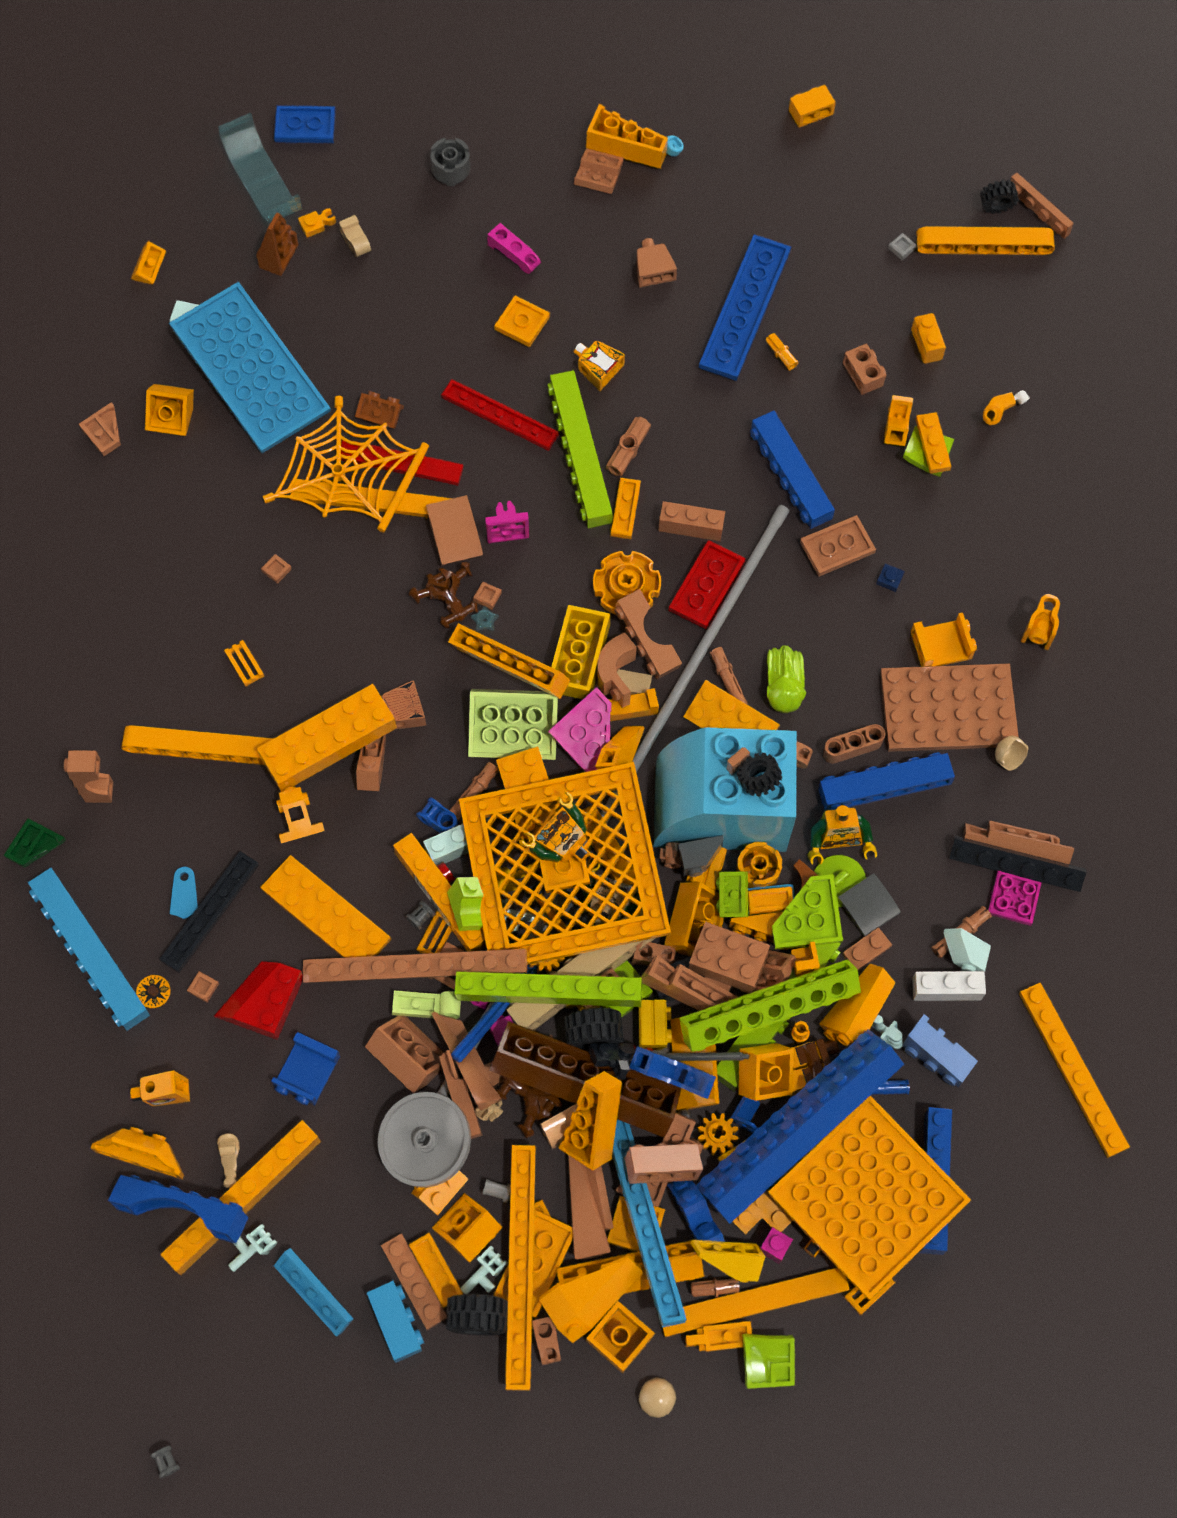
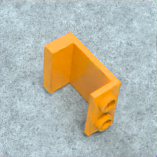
[911,612,977,667]

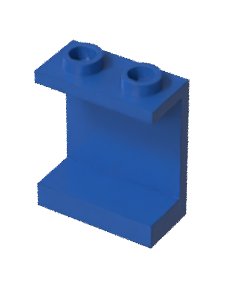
[271,1032,340,1106]

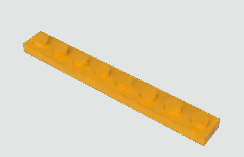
[1019,982,1130,1158]

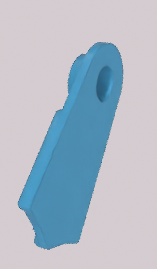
[170,867,198,919]

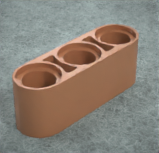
[823,724,885,764]

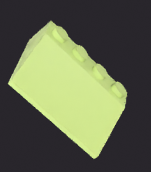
[468,689,558,760]

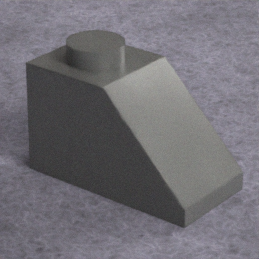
[678,835,724,877]

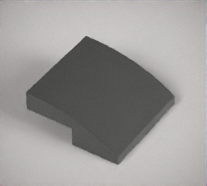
[838,873,901,937]

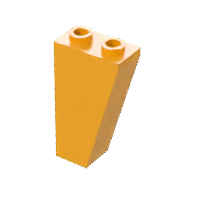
[819,964,895,1047]

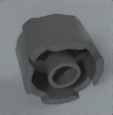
[430,138,471,186]

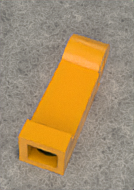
[608,688,659,721]

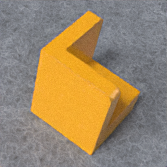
[791,942,820,977]

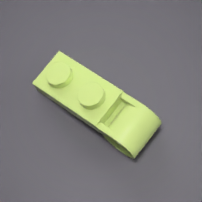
[392,990,461,1019]

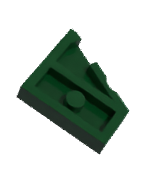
[4,818,66,868]

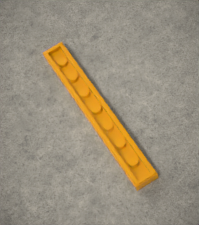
[290,479,452,518]
[662,1268,850,1337]

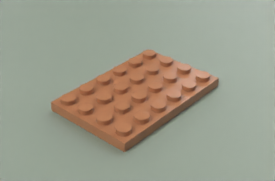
[880,664,1019,752]

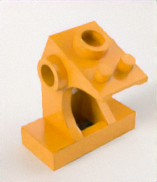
[276,787,325,843]

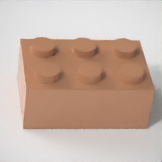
[689,922,770,993]

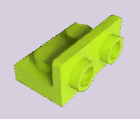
[716,872,748,918]

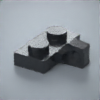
[588,1043,635,1079]

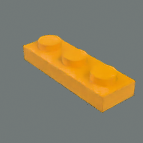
[915,412,952,474]

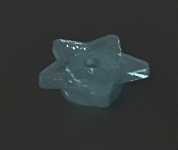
[471,607,499,632]

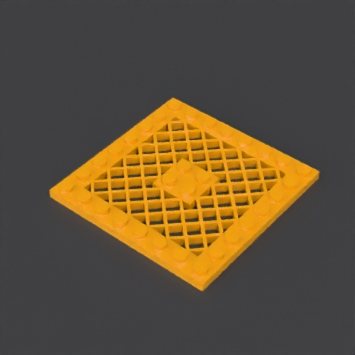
[459,762,671,965]

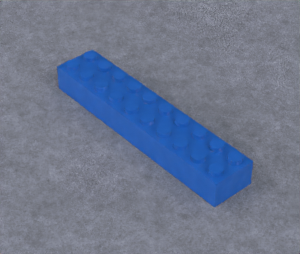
[696,1029,904,1224]

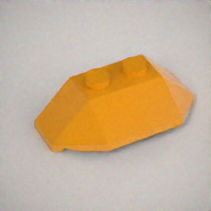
[91,1127,184,1180]

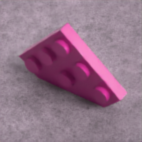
[548,687,611,772]

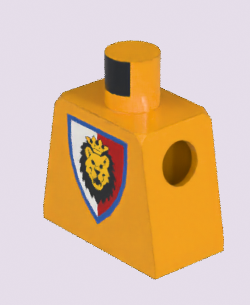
[130,1070,190,1106]

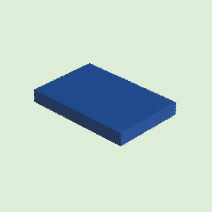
[274,106,336,143]

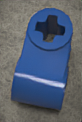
[416,797,458,833]

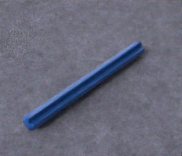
[452,965,538,1063]

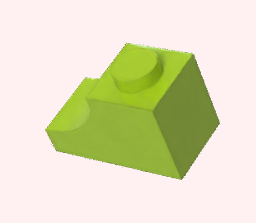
[447,877,484,931]

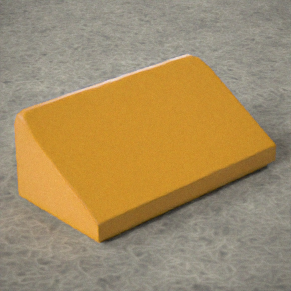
[131,241,166,285]

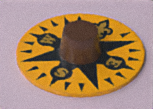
[136,975,171,1008]

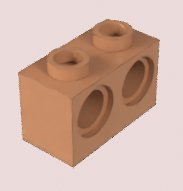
[843,343,886,395]

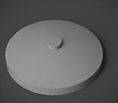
[378,1092,471,1188]

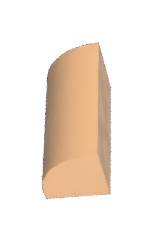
[541,1104,578,1149]

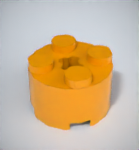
[736,842,782,888]

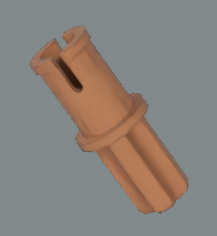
[691,1278,739,1297]

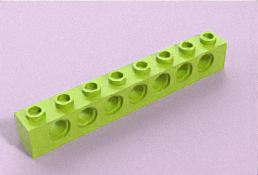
[679,959,861,1052]

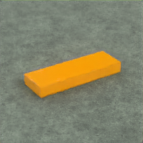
[611,478,641,539]

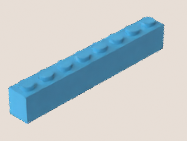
[28,868,150,1031]

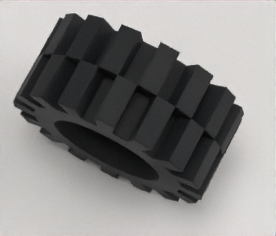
[980,180,1019,214]
[737,753,782,796]

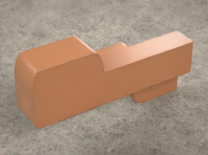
[439,1050,483,1139]

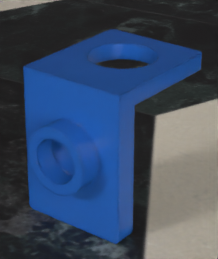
[731,1096,760,1133]

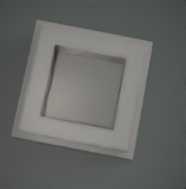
[888,233,917,260]

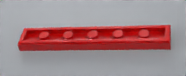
[441,379,559,451]
[341,440,464,486]

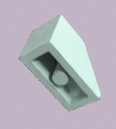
[944,928,991,971]

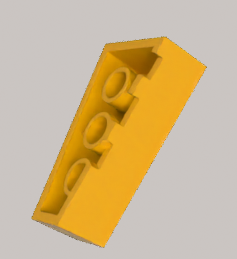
[586,104,668,169]
[559,1071,622,1171]

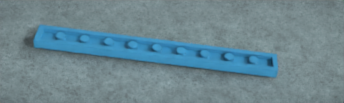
[612,1120,686,1328]

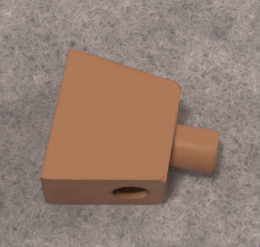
[636,238,677,288]

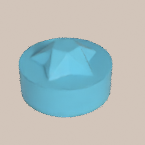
[667,135,683,156]

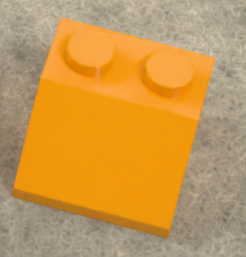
[145,384,194,436]
[432,1193,503,1263]

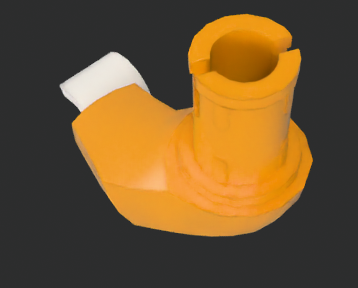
[983,390,1030,425]

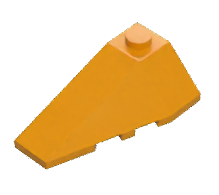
[539,1255,644,1343]

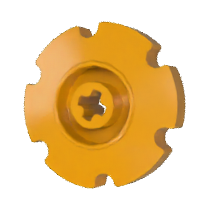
[593,551,661,615]

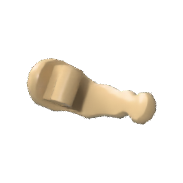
[217,1134,240,1188]

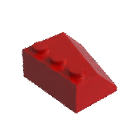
[214,961,303,1040]

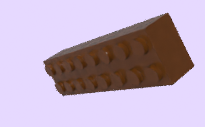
[489,1021,681,1138]

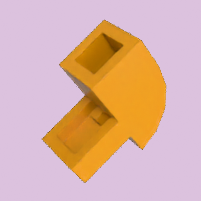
[884,395,913,446]

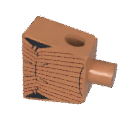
[382,681,426,729]

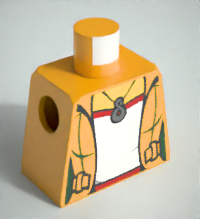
[574,341,625,391]

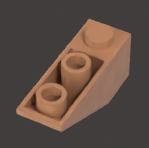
[356,734,387,791]

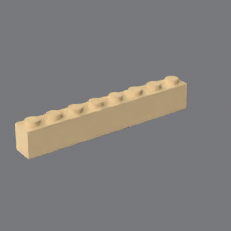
[506,910,656,1031]

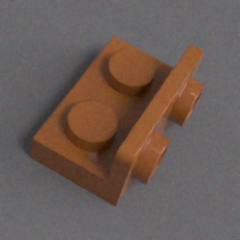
[355,391,404,429]

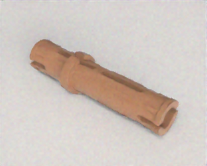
[710,647,748,705]
[449,762,499,821]
[931,906,992,958]

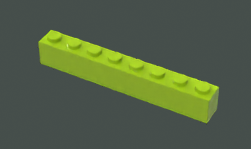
[547,370,613,528]
[717,943,841,1092]
[455,972,642,1007]

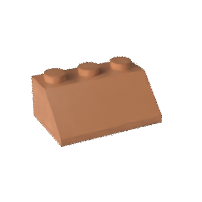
[365,1016,444,1094]

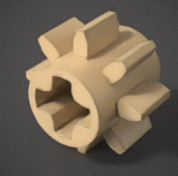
[474,1100,503,1122]

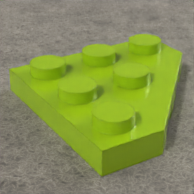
[771,874,843,950]

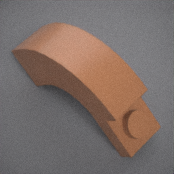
[597,633,637,708]

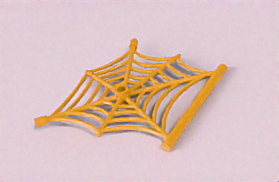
[263,396,429,532]

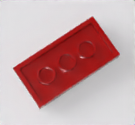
[668,540,746,629]

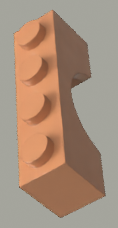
[615,589,682,680]
[64,751,113,803]

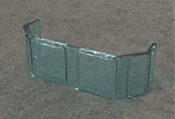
[218,113,302,223]

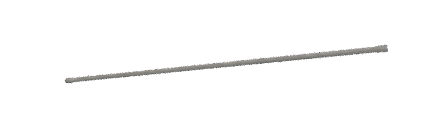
[437,505,789,1098]

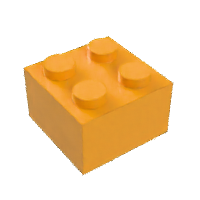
[739,1043,794,1101]
[586,1301,655,1374]

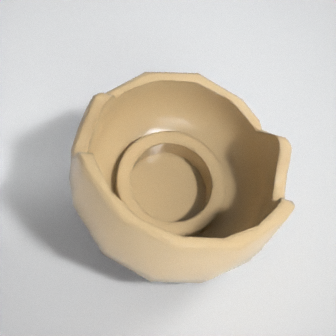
[995,735,1028,771]
[639,1377,676,1418]

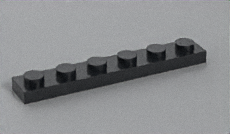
[949,836,1087,892]
[160,851,259,973]

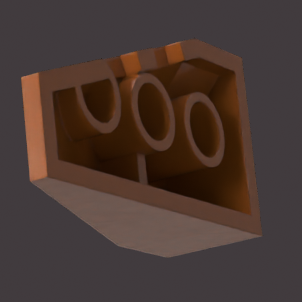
[256,212,299,276]

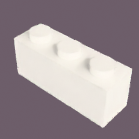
[912,971,986,1001]

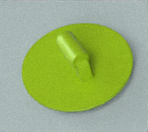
[814,855,866,907]

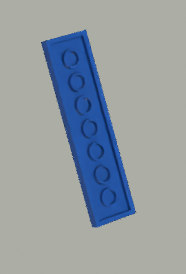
[699,234,791,381]

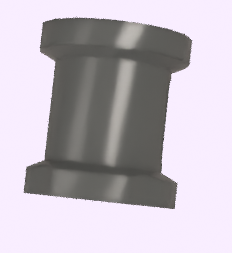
[405,901,435,931]
[150,1446,180,1479]

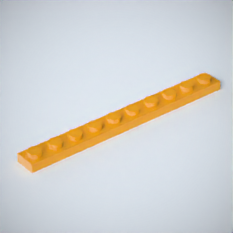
[506,1145,536,1391]

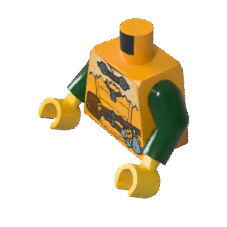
[519,792,590,862]
[808,805,877,865]

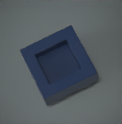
[877,563,905,592]

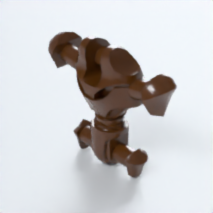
[408,562,479,628]
[495,1076,562,1138]

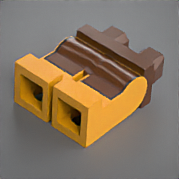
[791,1039,839,1096]

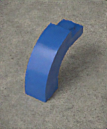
[629,1046,716,1099]

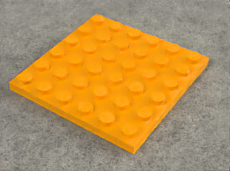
[768,1096,971,1300]

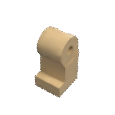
[339,215,371,257]

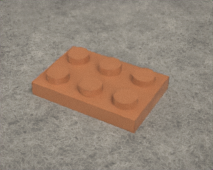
[800,515,876,577]

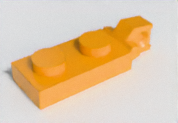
[685,1321,752,1352]

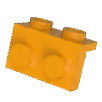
[411,1170,468,1215]

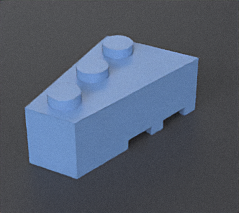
[902,1014,978,1088]

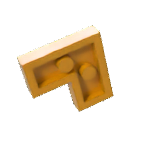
[733,1189,793,1235]

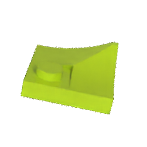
[903,426,954,477]
[742,1334,795,1389]

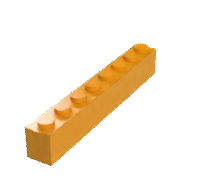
[160,1120,321,1275]

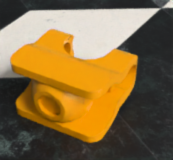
[1021,594,1060,650]

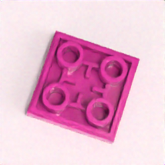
[988,871,1041,926]

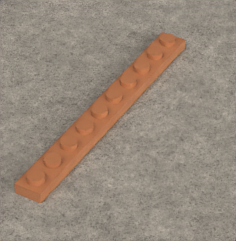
[303,949,527,983]

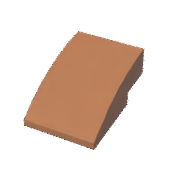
[426,495,483,566]

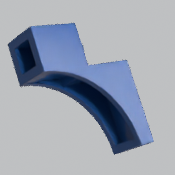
[667,1181,725,1265]

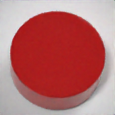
[437,862,456,884]

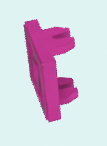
[485,501,529,543]

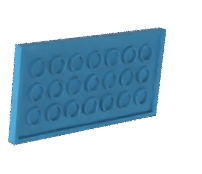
[169,282,331,454]

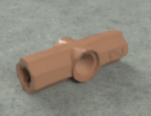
[606,417,651,476]

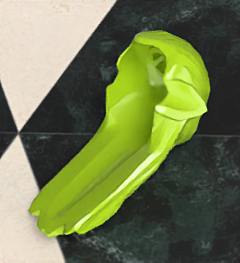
[767,645,806,713]

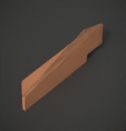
[963,821,1074,864]
[641,955,738,1024]
[432,1012,502,1111]
[568,1155,614,1260]

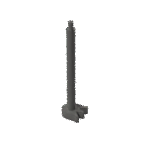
[653,1048,749,1061]

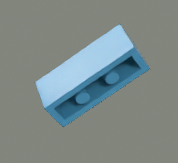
[367,1281,424,1363]

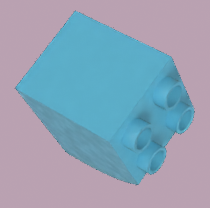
[653,727,797,852]

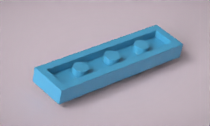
[274,1248,353,1337]

